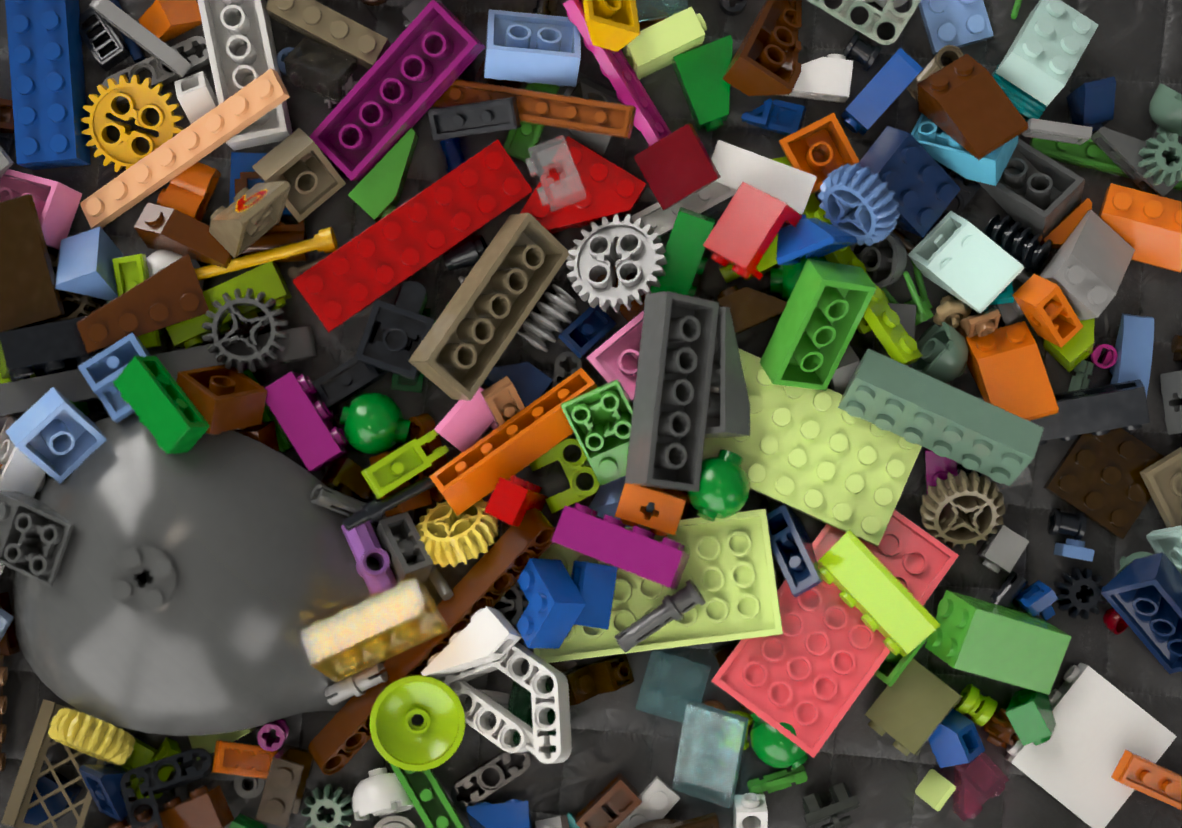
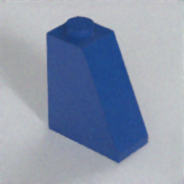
[841,48,923,136]

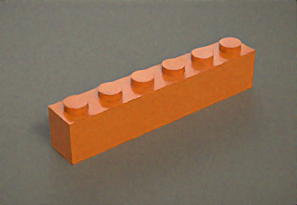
[429,368,598,516]

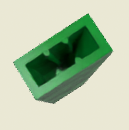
[672,35,733,132]

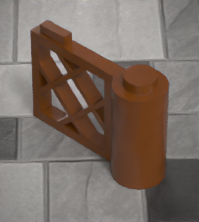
[234,172,308,263]

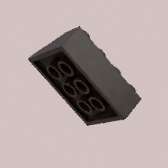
[0,194,65,332]

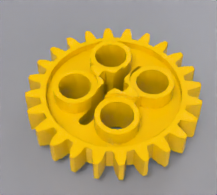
[81,74,184,172]

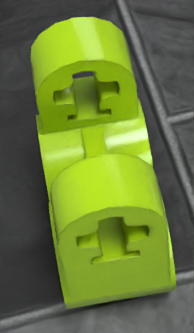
[529,438,601,513]

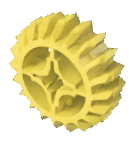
[415,499,499,568]
[48,708,136,766]

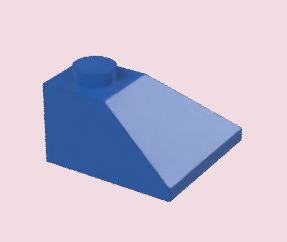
[776,215,858,265]

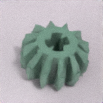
[1138,132,1182,186]
[301,784,354,828]

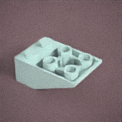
[908,211,1024,314]

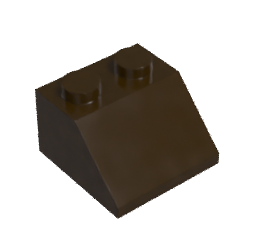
[716,285,787,335]

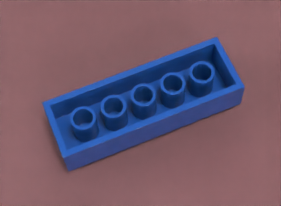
[5,0,91,170]

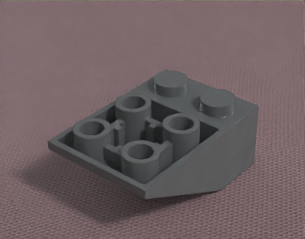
[0,491,74,586]

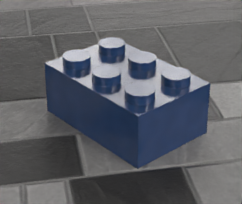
[858,126,961,237]

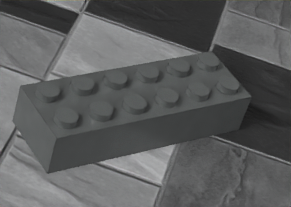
[625,291,719,492]

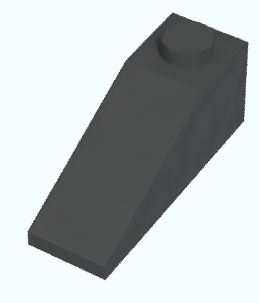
[1091,126,1180,197]

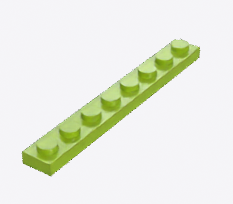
[772,156,923,366]

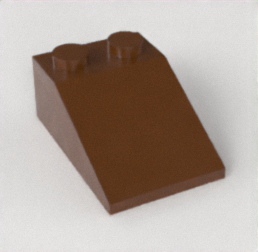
[917,54,1028,160]

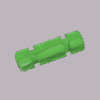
[747,765,808,794]

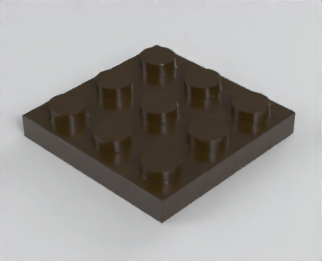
[1043,428,1164,539]

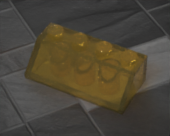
[300,578,449,683]

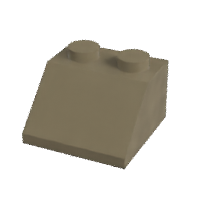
[252,128,346,223]

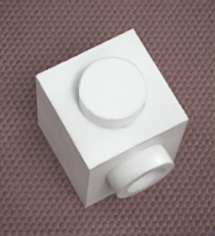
[174,71,218,124]

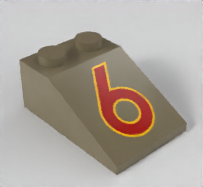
[209,181,291,258]

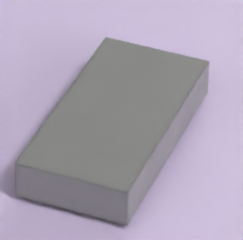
[1022,118,1093,145]

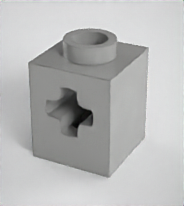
[977,525,1030,574]

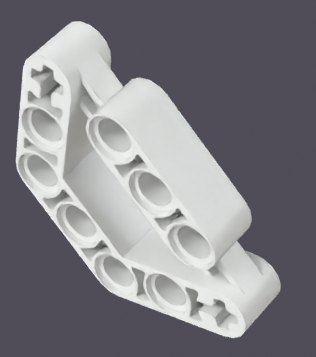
[438,642,572,764]

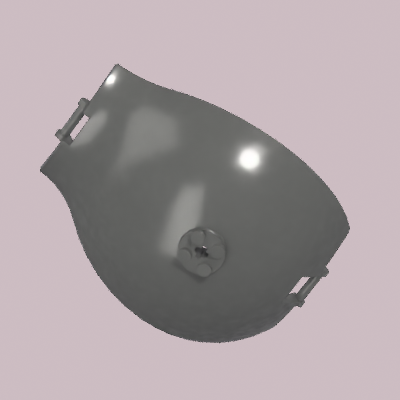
[11,414,402,736]

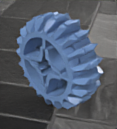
[818,163,900,246]

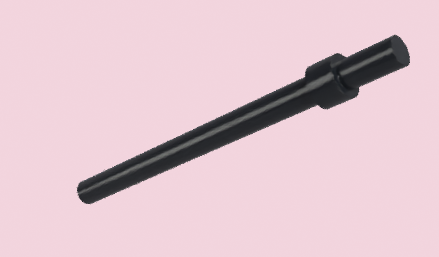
[342,473,435,531]

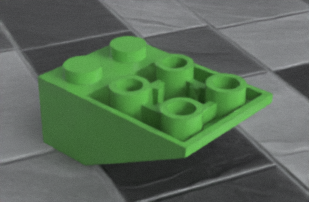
[560,379,634,486]

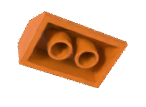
[1099,183,1182,273]

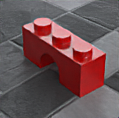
[484,475,548,527]

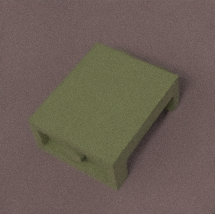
[865,658,963,756]

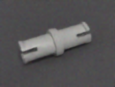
[324,662,388,706]

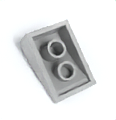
[1039,210,1135,321]

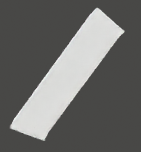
[711,140,817,215]

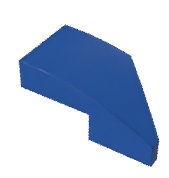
[741,98,806,136]

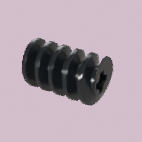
[983,214,1053,273]

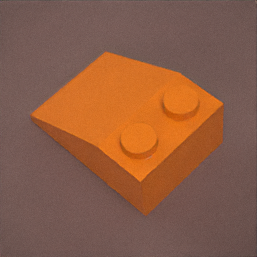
[966,321,1059,421]

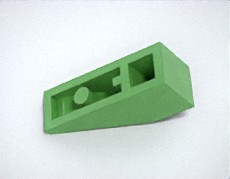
[348,128,419,222]

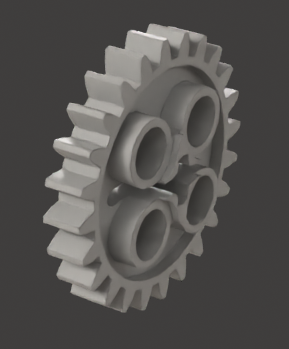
[566,214,667,313]

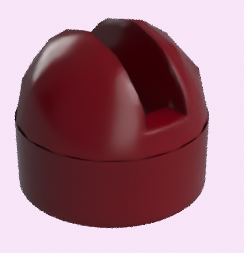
[1103,608,1128,635]

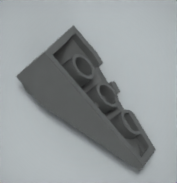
[705,306,750,438]

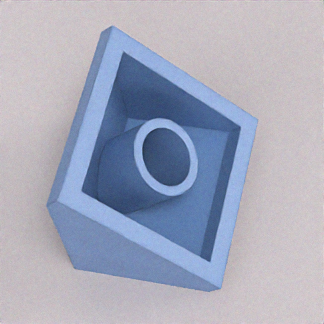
[55,226,123,301]

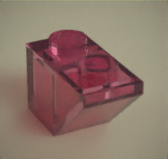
[953,752,1009,822]

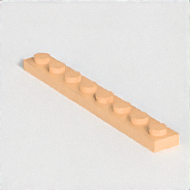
[79,68,290,229]

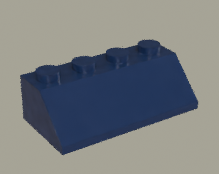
[1101,552,1182,674]

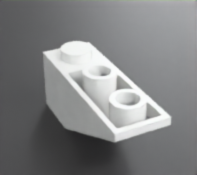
[421,606,522,679]

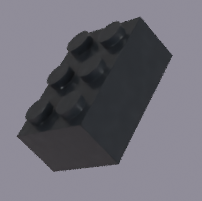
[0,316,104,382]

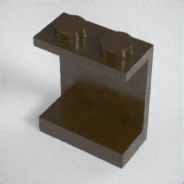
[256,745,314,828]

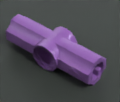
[341,521,405,613]

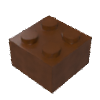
[176,364,268,435]

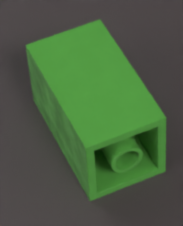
[925,590,1072,695]

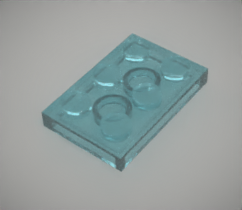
[672,700,749,808]

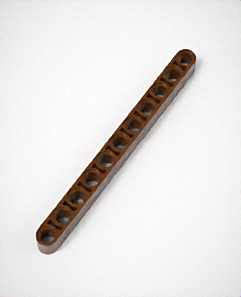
[308,508,556,775]

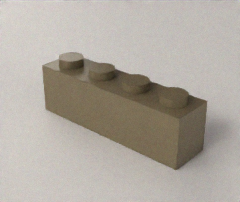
[265,0,391,69]

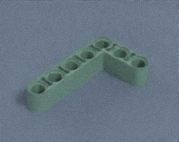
[806,0,921,45]

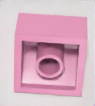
[434,386,499,452]

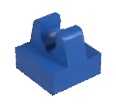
[1015,580,1058,621]

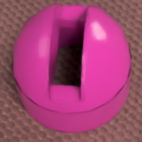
[1091,344,1118,369]

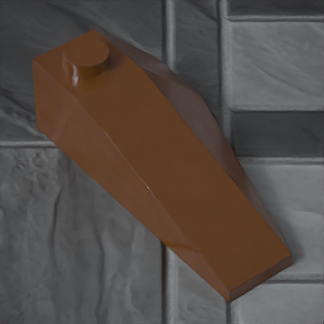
[723,0,802,96]

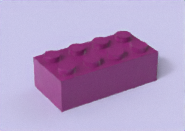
[551,503,690,590]

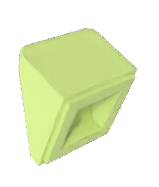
[915,769,956,812]

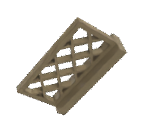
[1,699,115,828]

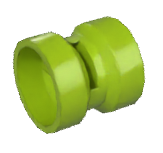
[954,684,998,727]

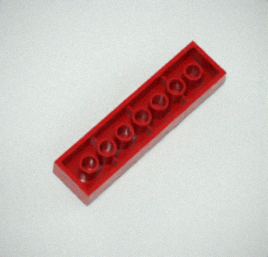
[292,140,533,333]

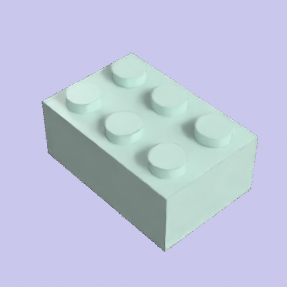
[995,0,1099,106]

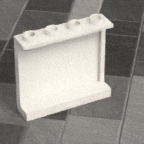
[1004,663,1177,828]

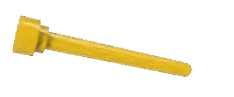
[194,227,338,281]

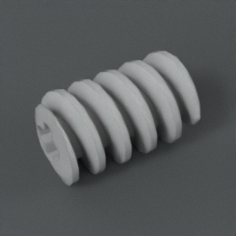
[517,283,580,352]

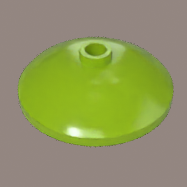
[370,675,465,771]

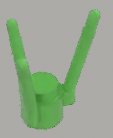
[881,260,934,325]

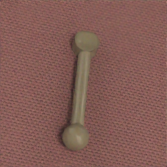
[287,247,340,279]

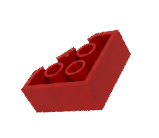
[520,136,647,234]

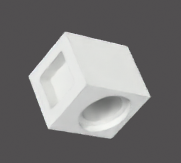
[733,793,768,828]

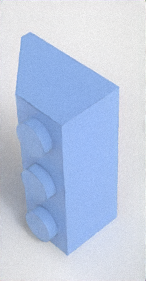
[484,9,581,87]

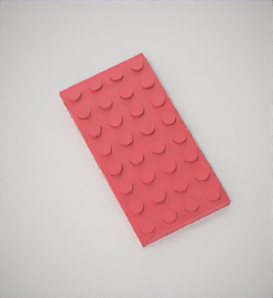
[711,509,959,758]

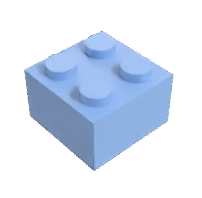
[6,387,107,484]

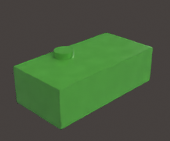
[760,259,877,391]

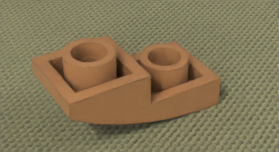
[956,309,1001,339]

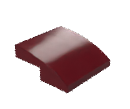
[634,123,721,211]

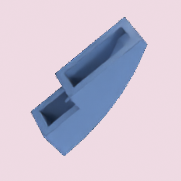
[1109,314,1154,398]

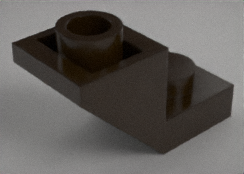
[564,654,635,706]

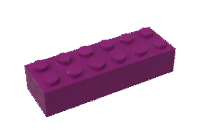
[309,0,486,181]

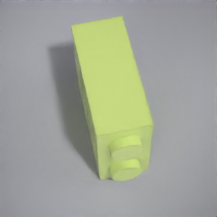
[623,6,707,80]

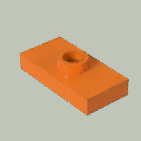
[211,740,278,779]

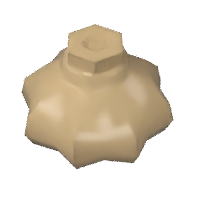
[933,295,972,328]

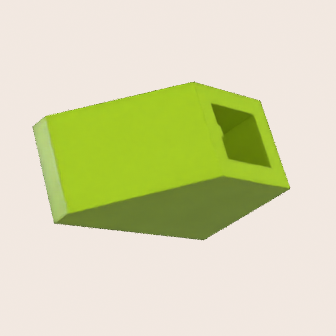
[1043,318,1095,373]

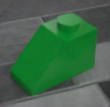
[1005,688,1056,746]

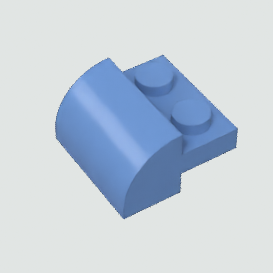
[78,332,151,423]

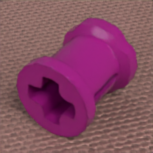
[257,719,290,751]

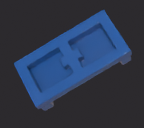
[571,561,618,630]

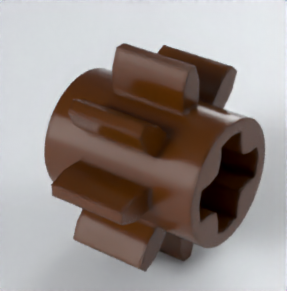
[984,708,1020,748]

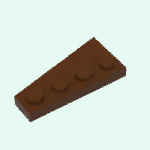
[76,253,209,353]

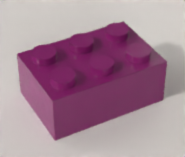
[265,371,350,471]

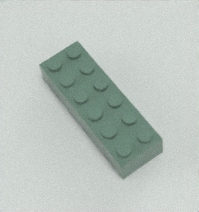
[838,348,1044,486]

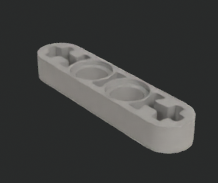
[89,0,192,78]
[102,36,210,106]

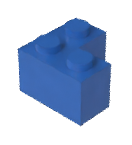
[516,558,586,649]

